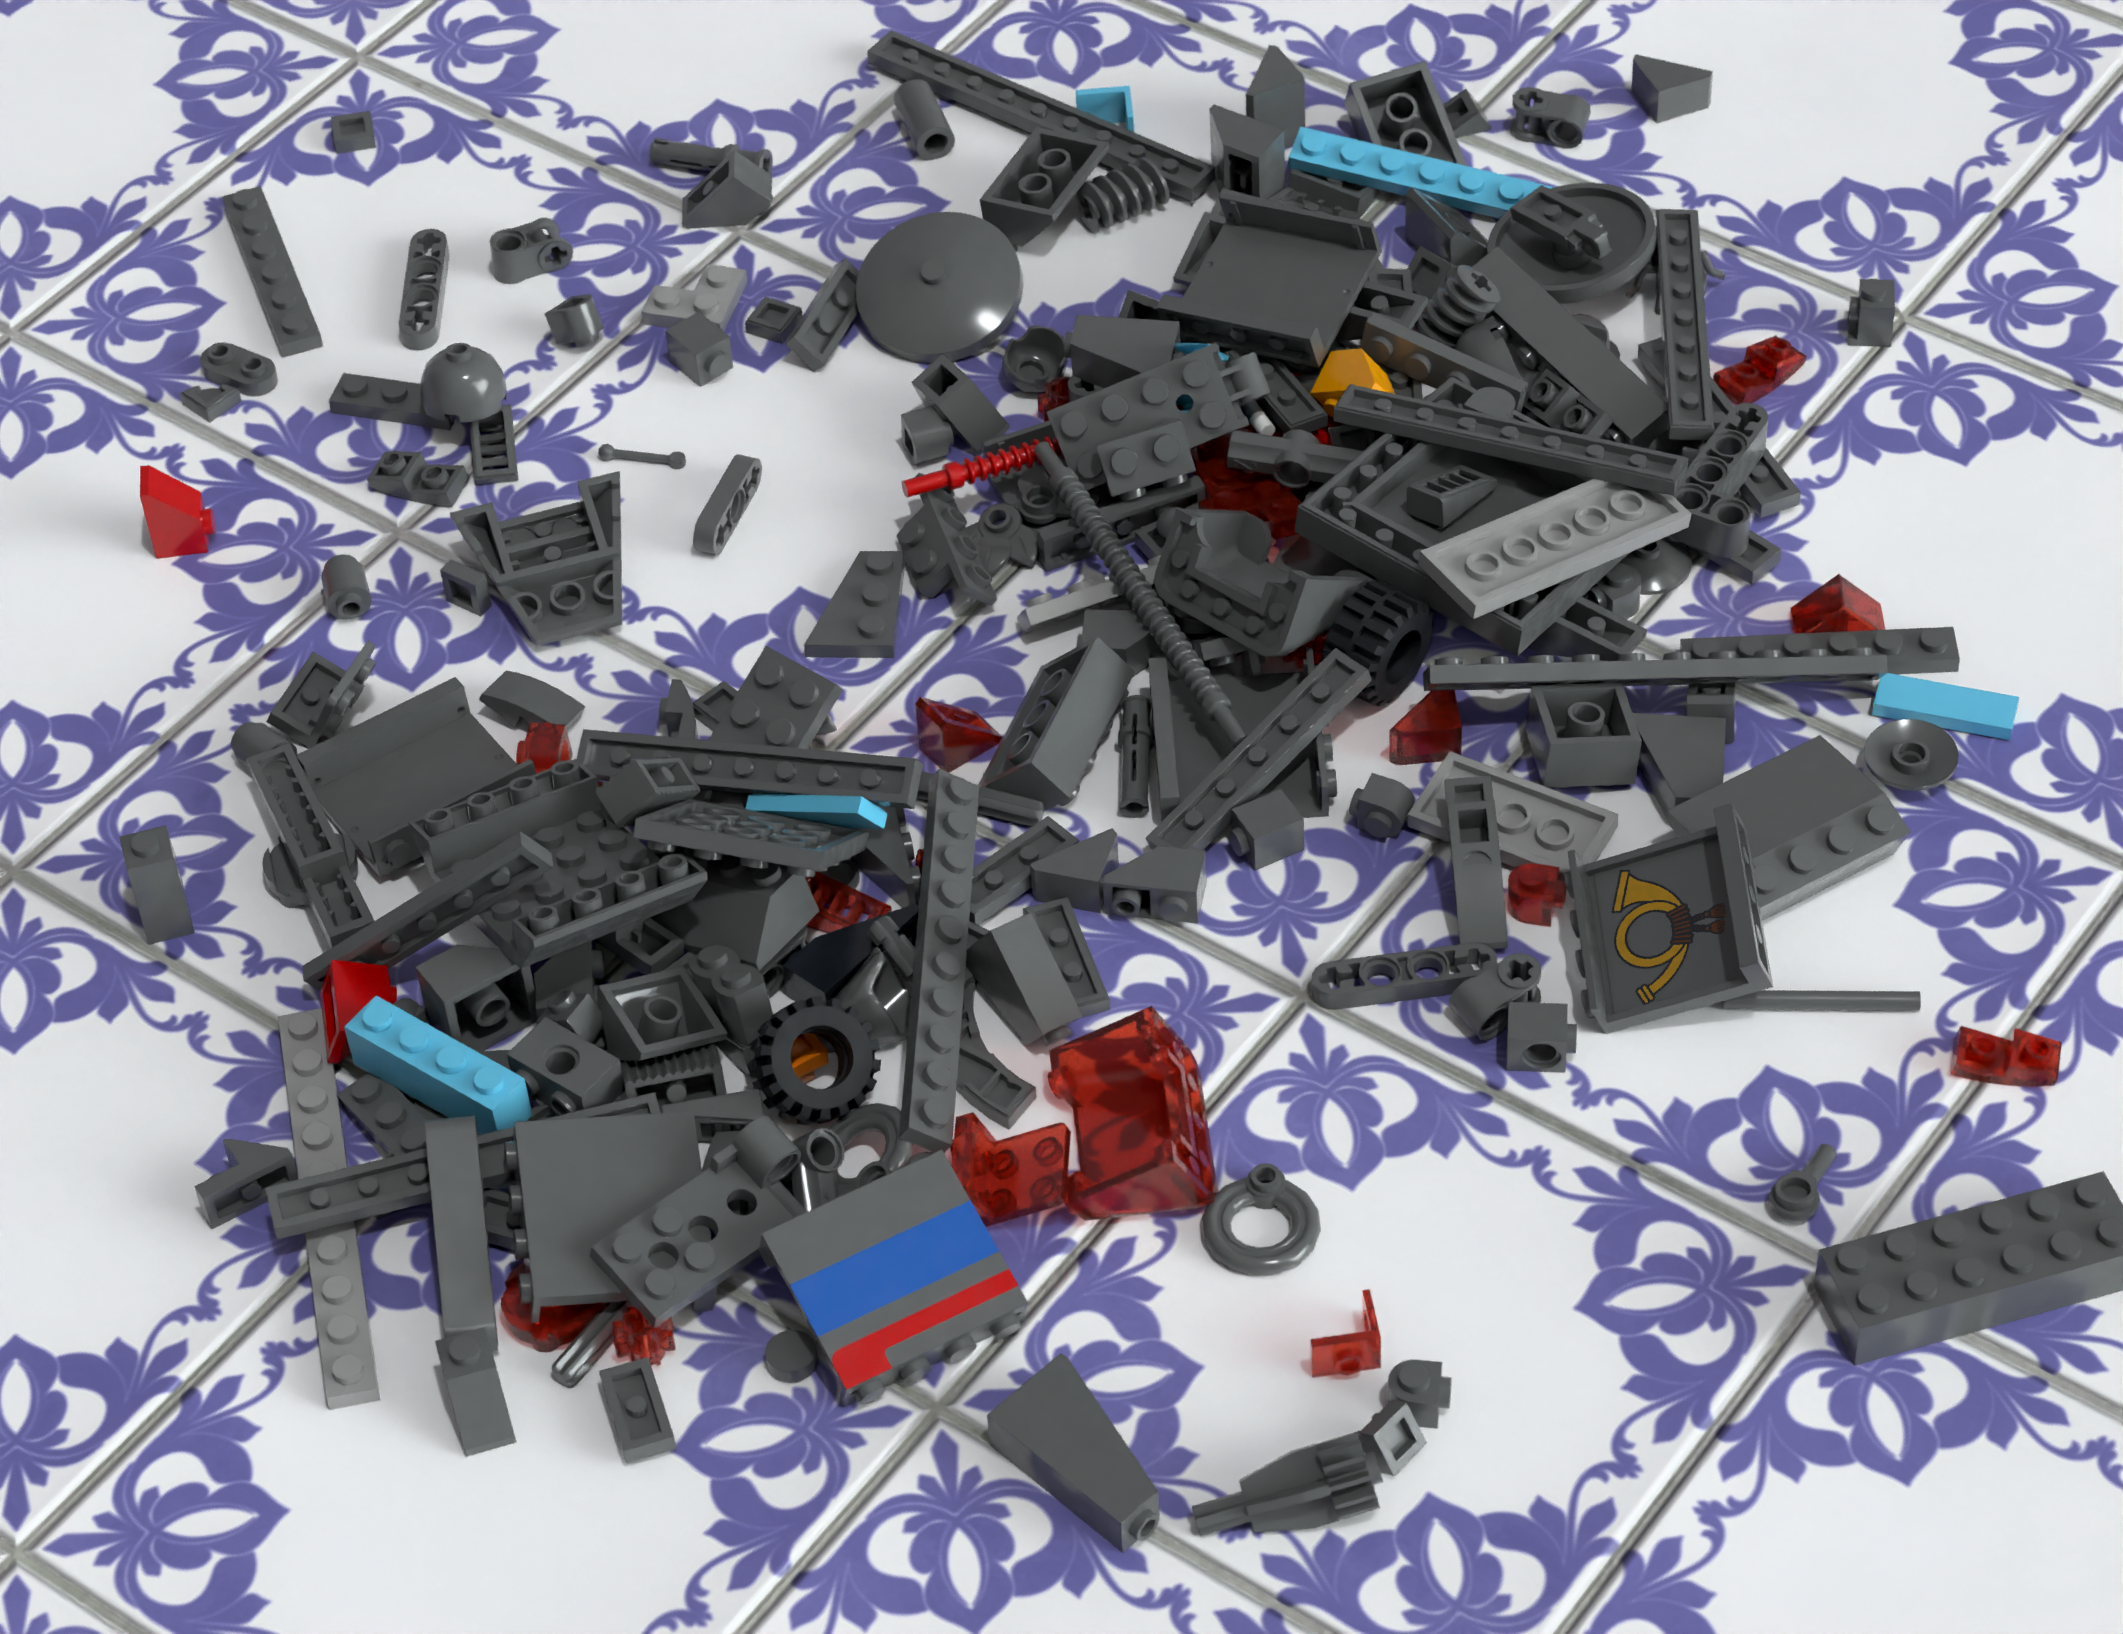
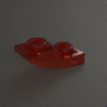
[1713,335,1807,405]
[1950,1026,2062,1087]

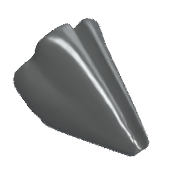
[815,947,911,1053]

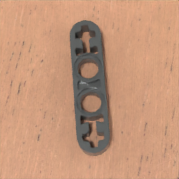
[399,229,450,351]
[1312,943,1497,1010]

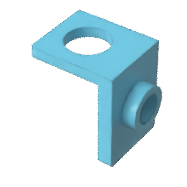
[1075,85,1134,132]

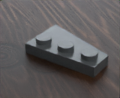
[804,551,905,658]

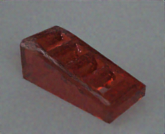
[805,872,892,933]

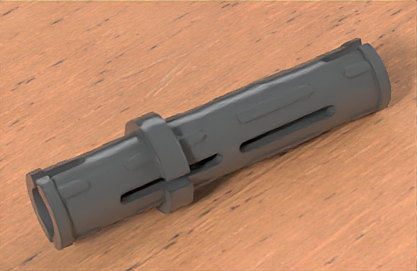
[1118,695,1154,818]

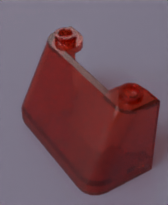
[1048,1006,1218,1221]

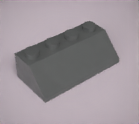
[978,636,1135,811]
[650,846,819,971]

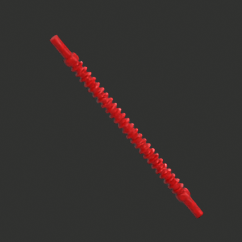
[901,373,1299,498]

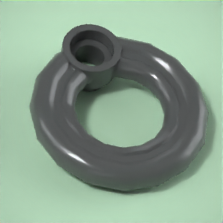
[828,1103,913,1197]
[1201,1163,1321,1275]

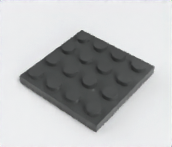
[633,799,869,877]

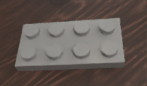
[1407,751,1618,887]

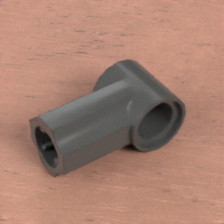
[787,1128,844,1212]

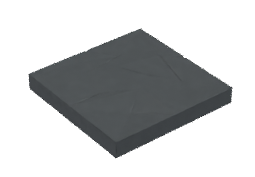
[1294,376,1630,656]

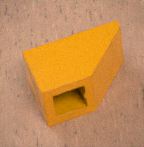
[1310,348,1395,418]

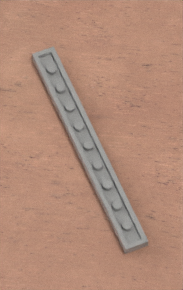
[278,1008,380,1410]

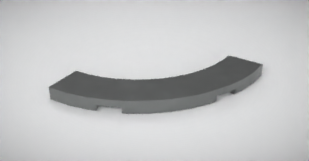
[956,921,1037,1130]

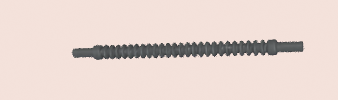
[1034,441,1247,749]

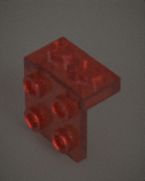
[950,1112,1071,1227]

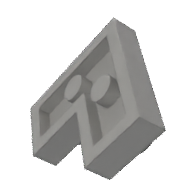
[641,264,748,331]

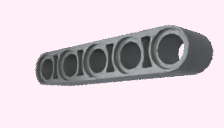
[425,1115,499,1352]

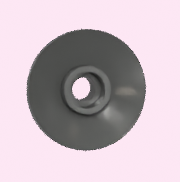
[1619,535,1692,595]
[1864,719,1959,791]

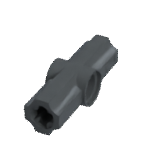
[1227,430,1363,489]

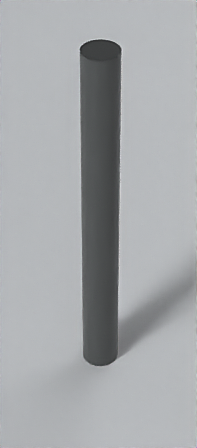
[1723,990,1921,1011]

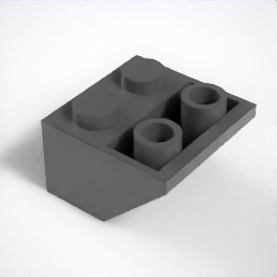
[1210,104,1285,199]

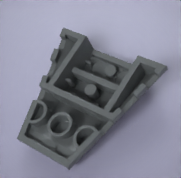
[450,471,622,646]

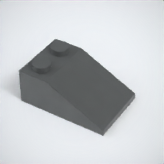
[1344,61,1467,194]

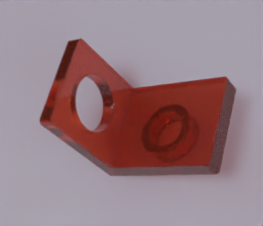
[1310,1289,1381,1378]

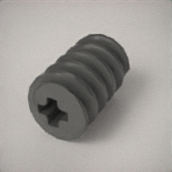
[1076,157,1170,234]
[1415,265,1501,349]

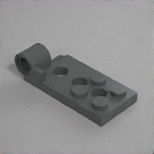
[590,1115,807,1328]

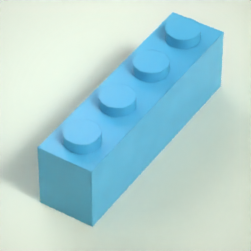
[344,996,532,1135]

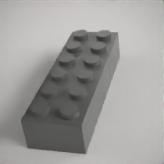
[1814,1171,2123,1366]

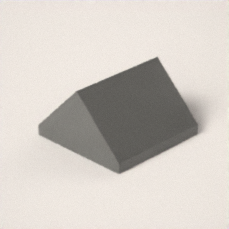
[1246,45,1305,149]
[1405,187,1488,277]
[597,966,727,1061]

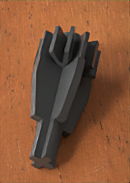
[1191,1432,1383,1536]

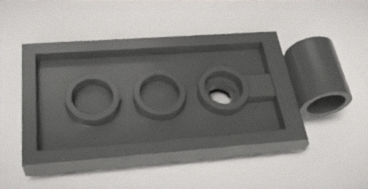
[1046,343,1271,491]

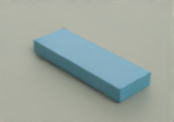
[1872,673,2019,740]
[745,794,887,829]

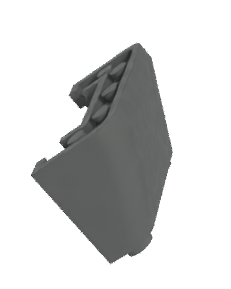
[1154,508,1375,657]

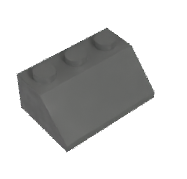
[980,127,1110,247]

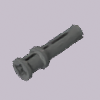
[649,138,773,174]

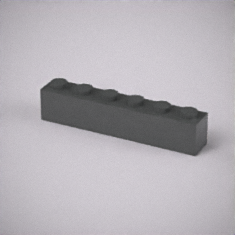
[1472,246,1668,449]

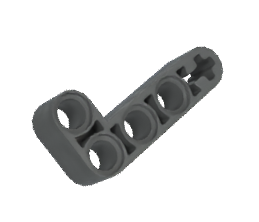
[1671,403,1768,558]

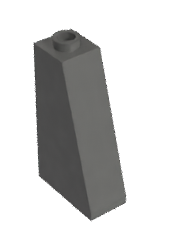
[987,1353,1160,1553]

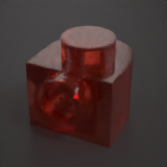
[516,722,573,774]
[1507,863,1567,927]

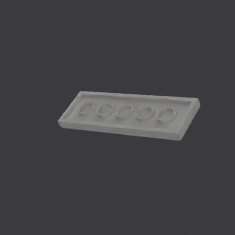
[1418,479,1691,619]

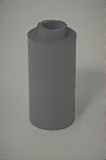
[894,79,955,160]

